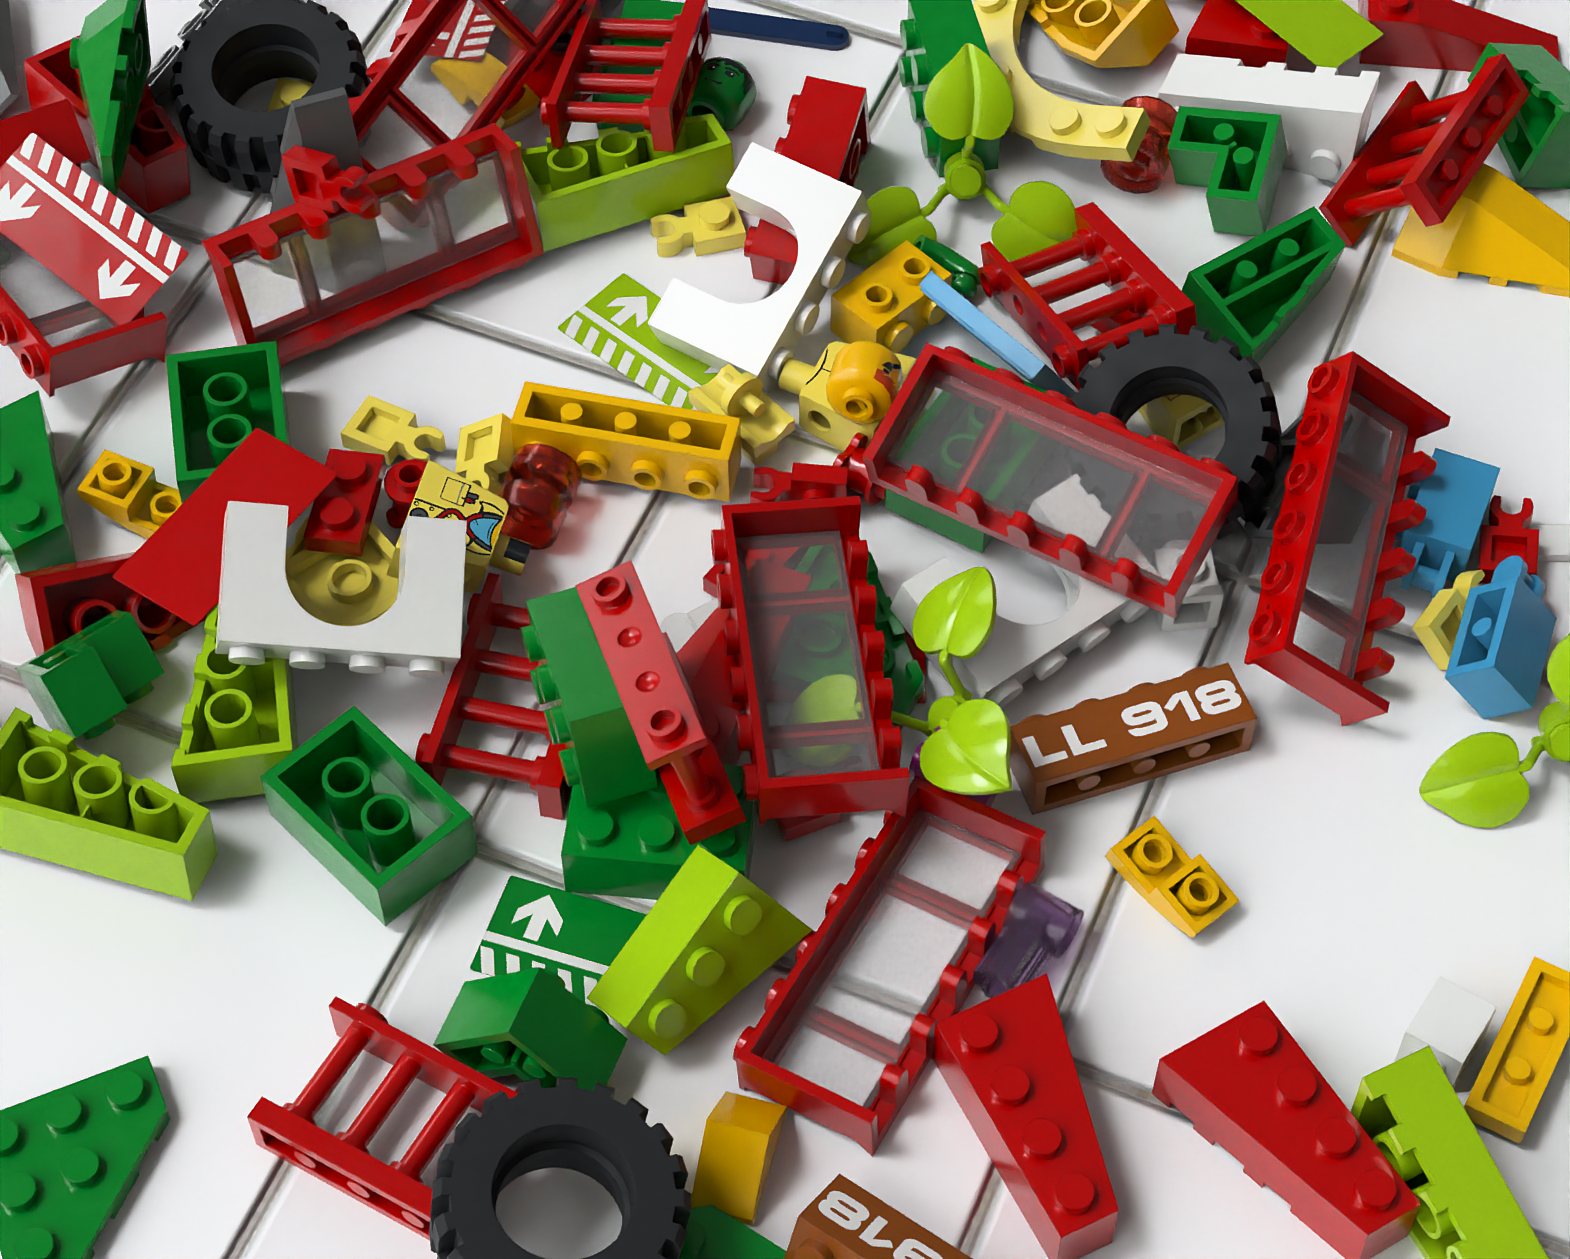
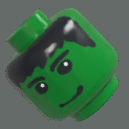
[687,57,757,131]

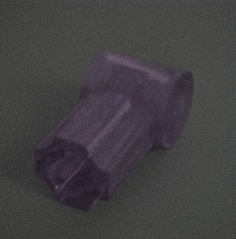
[973,881,1084,998]

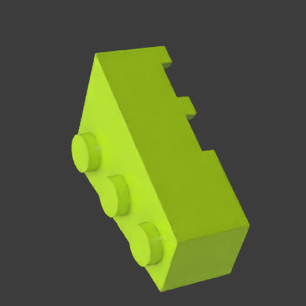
[587,845,812,1056]

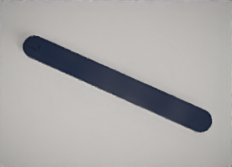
[661,0,849,51]

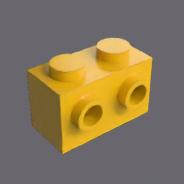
[830,240,952,353]

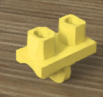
[688,364,795,465]

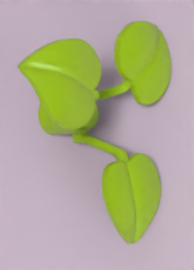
[846,43,1077,267]
[782,567,1012,795]
[1419,633,1570,828]

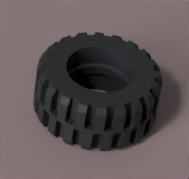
[170,0,371,194]
[1064,324,1282,549]
[429,1077,691,1259]

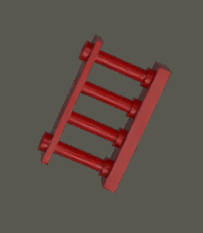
[540,0,712,152]
[1319,53,1530,247]
[978,202,1197,391]
[575,560,747,846]
[415,572,573,820]
[247,996,518,1240]

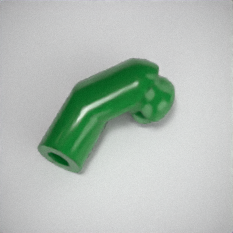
[913,235,981,299]

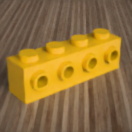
[510,381,742,502]

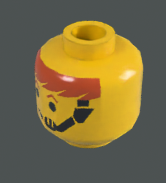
[826,341,903,423]

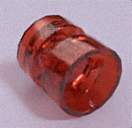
[1100,96,1178,194]
[497,443,582,550]

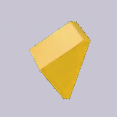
[691,1091,787,1226]

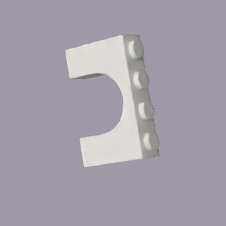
[648,142,871,394]
[890,474,1162,708]
[215,501,467,678]

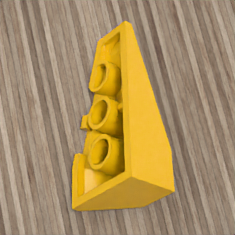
[1026,0,1180,68]
[1391,163,1570,298]

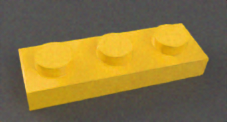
[1464,956,1570,1144]

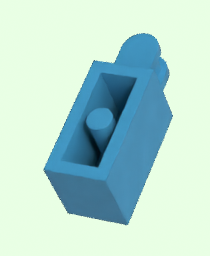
[1395,448,1500,599]
[1445,556,1557,719]

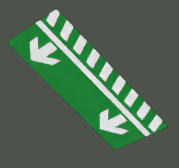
[470,876,703,1036]

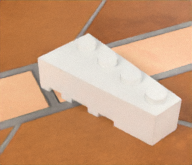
[1154,53,1380,183]

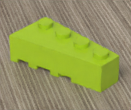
[515,113,734,252]
[171,602,298,803]
[0,707,218,901]
[1351,1046,1552,1259]

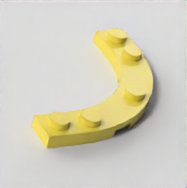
[973,0,1151,162]

